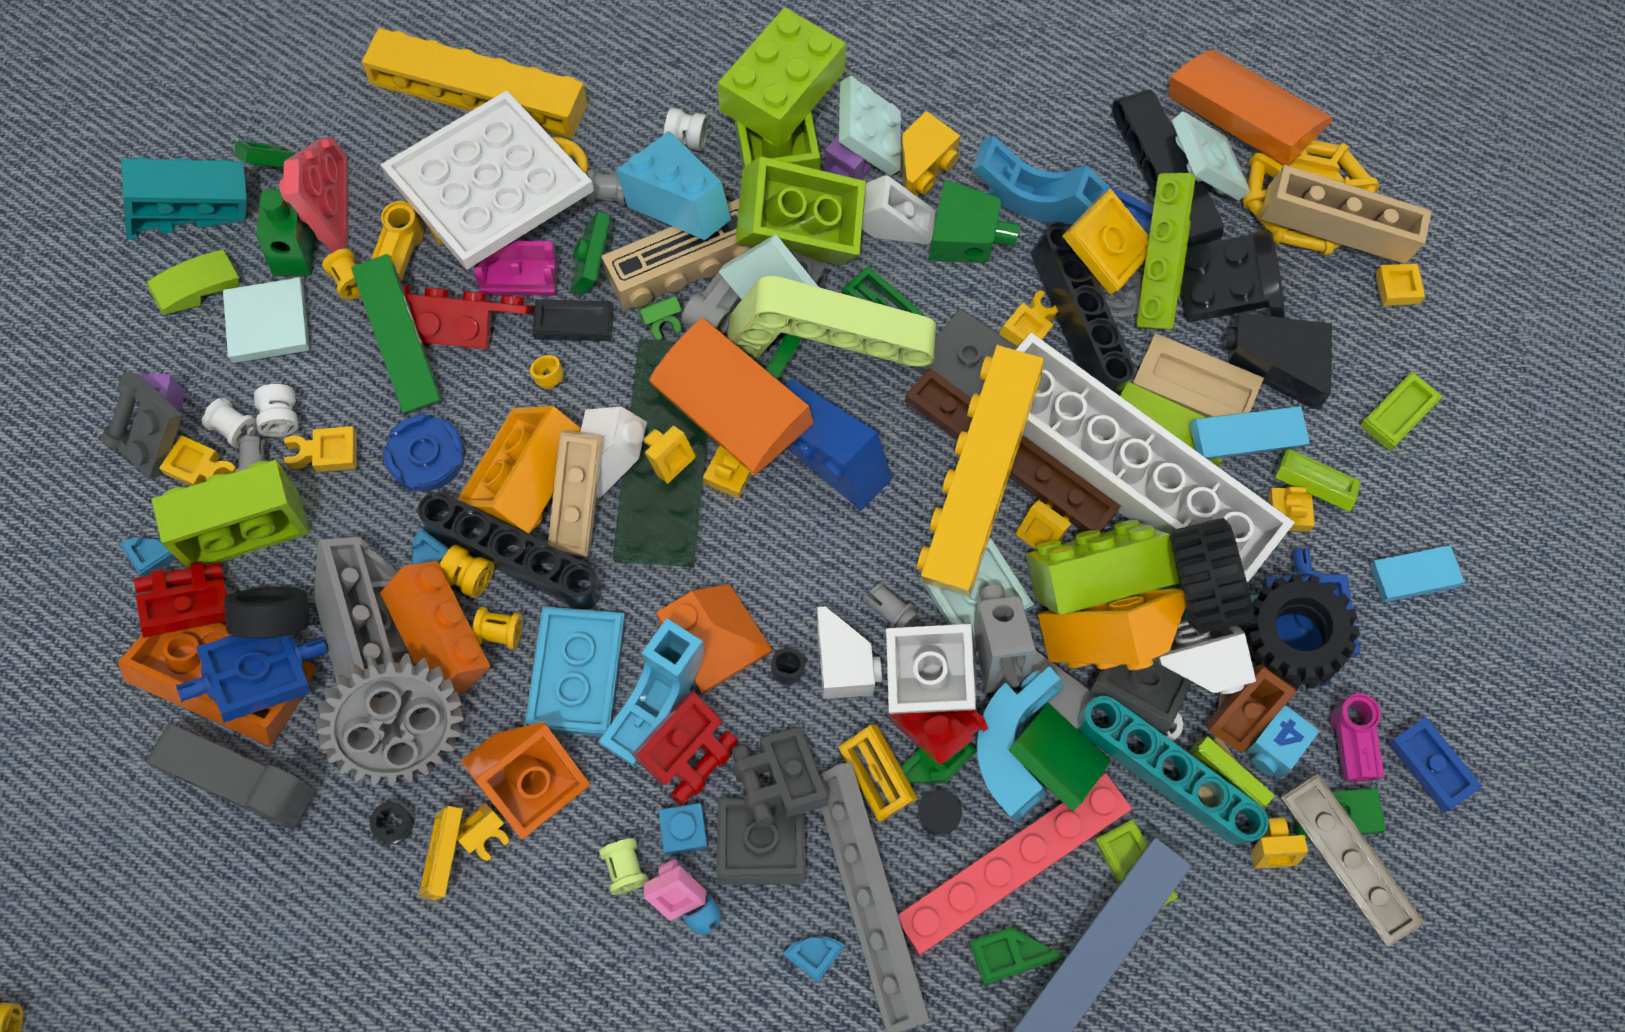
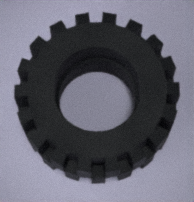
[1170,517,1254,634]
[1242,574,1359,690]

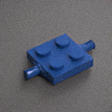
[1262,548,1360,686]
[176,635,328,723]

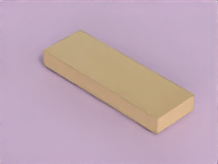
[548,430,604,557]

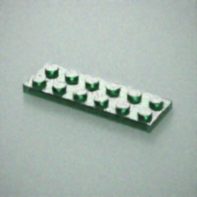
[613,339,708,567]

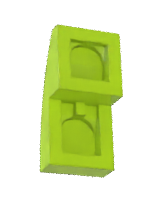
[147,249,239,315]

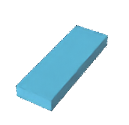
[1190,406,1310,460]

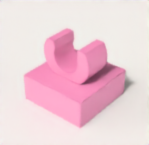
[643,859,706,921]

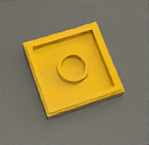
[1062,188,1149,295]

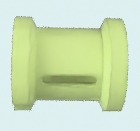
[599,838,649,895]

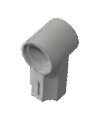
[681,272,742,335]

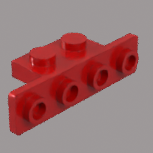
[401,284,535,349]

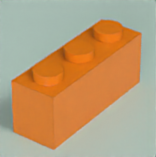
[380,561,491,694]

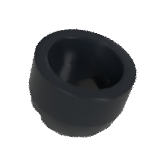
[771,648,805,686]

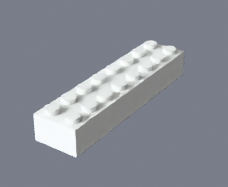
[1016,333,1295,583]

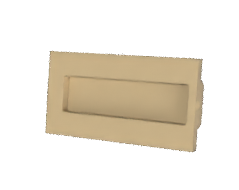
[1133,333,1264,418]

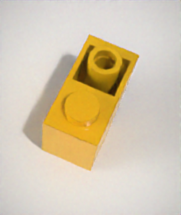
[901,111,960,196]

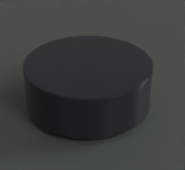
[918,790,962,836]

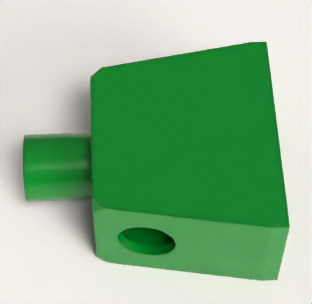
[928,180,1020,263]
[256,189,316,276]

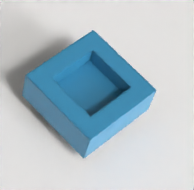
[658,803,708,856]

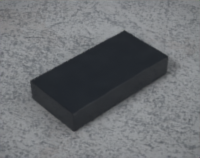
[532,299,613,342]

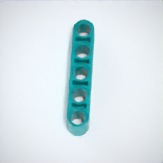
[1078,696,1268,845]

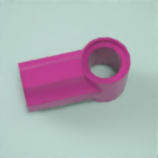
[1329,693,1384,782]

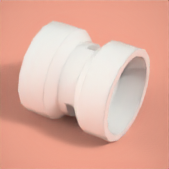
[663,107,709,152]
[254,384,298,437]

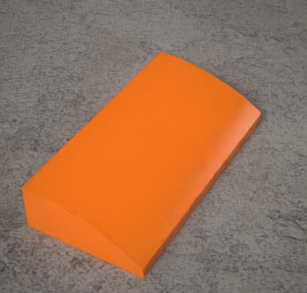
[1168,49,1333,166]
[649,317,814,476]
[118,623,316,747]

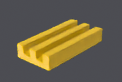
[838,725,918,822]
[419,806,463,901]

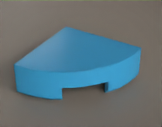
[412,529,449,564]
[120,537,177,577]
[783,937,845,983]

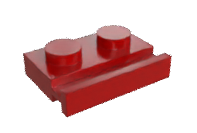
[888,710,988,766]

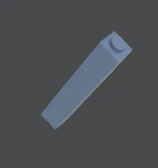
[1010,837,1192,1032]

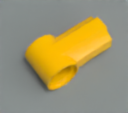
[371,201,424,281]

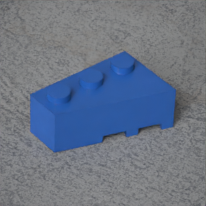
[784,378,892,511]

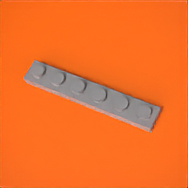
[820,763,930,1032]

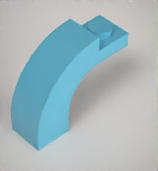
[599,618,704,768]
[977,666,1065,823]

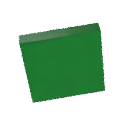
[1008,702,1111,811]

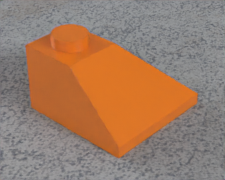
[656,584,773,694]
[460,722,591,840]

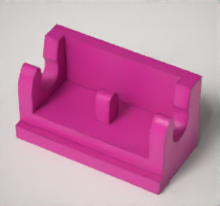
[474,241,558,296]

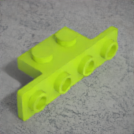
[1137,173,1195,330]

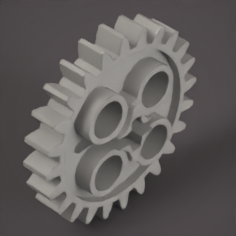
[316,653,463,786]

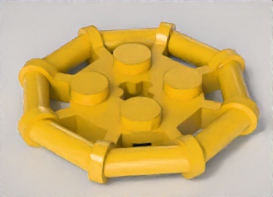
[1242,140,1380,256]

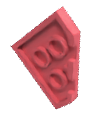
[279,137,348,253]

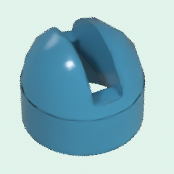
[682,895,721,935]

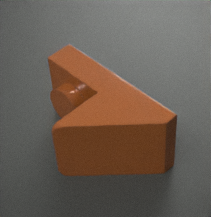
[1206,664,1297,753]

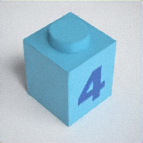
[1244,705,1320,779]

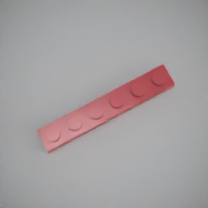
[898,773,1132,956]

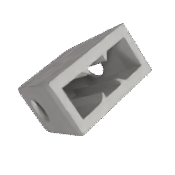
[974,585,1036,693]

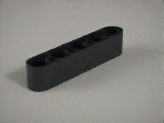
[1112,89,1224,247]
[1032,222,1135,394]
[418,492,601,610]

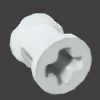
[202,398,257,448]

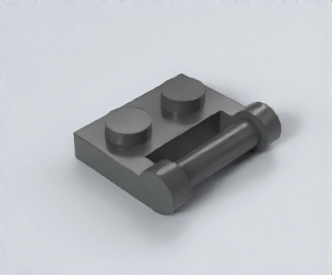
[102,373,183,479]

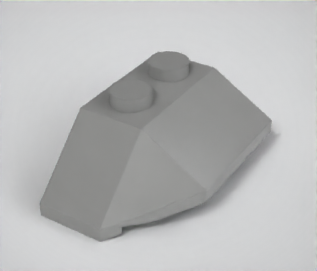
[314,537,415,694]

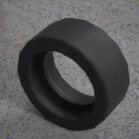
[224,587,310,639]

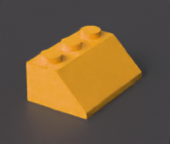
[457,406,581,534]
[1038,589,1187,670]

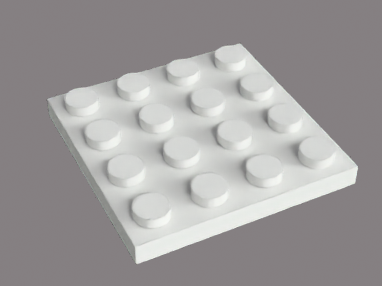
[380,90,594,270]

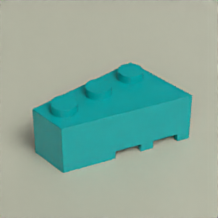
[121,157,247,240]

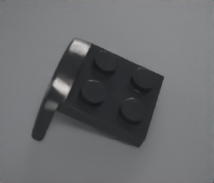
[1181,230,1286,323]

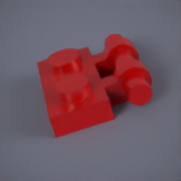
[134,561,227,638]
[631,692,738,806]

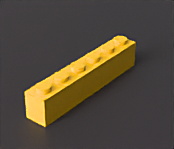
[362,28,588,139]
[917,345,1044,597]

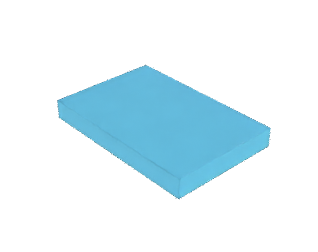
[524,606,626,737]

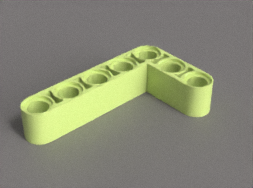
[727,276,936,367]

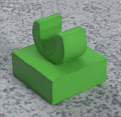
[635,296,682,340]

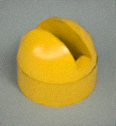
[530,355,564,390]

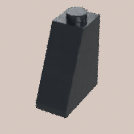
[1223,312,1332,410]

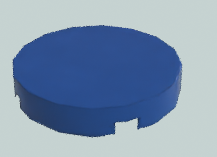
[383,414,465,492]

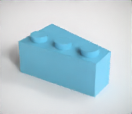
[616,131,731,240]

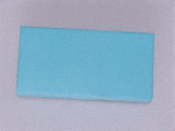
[1369,545,1465,603]

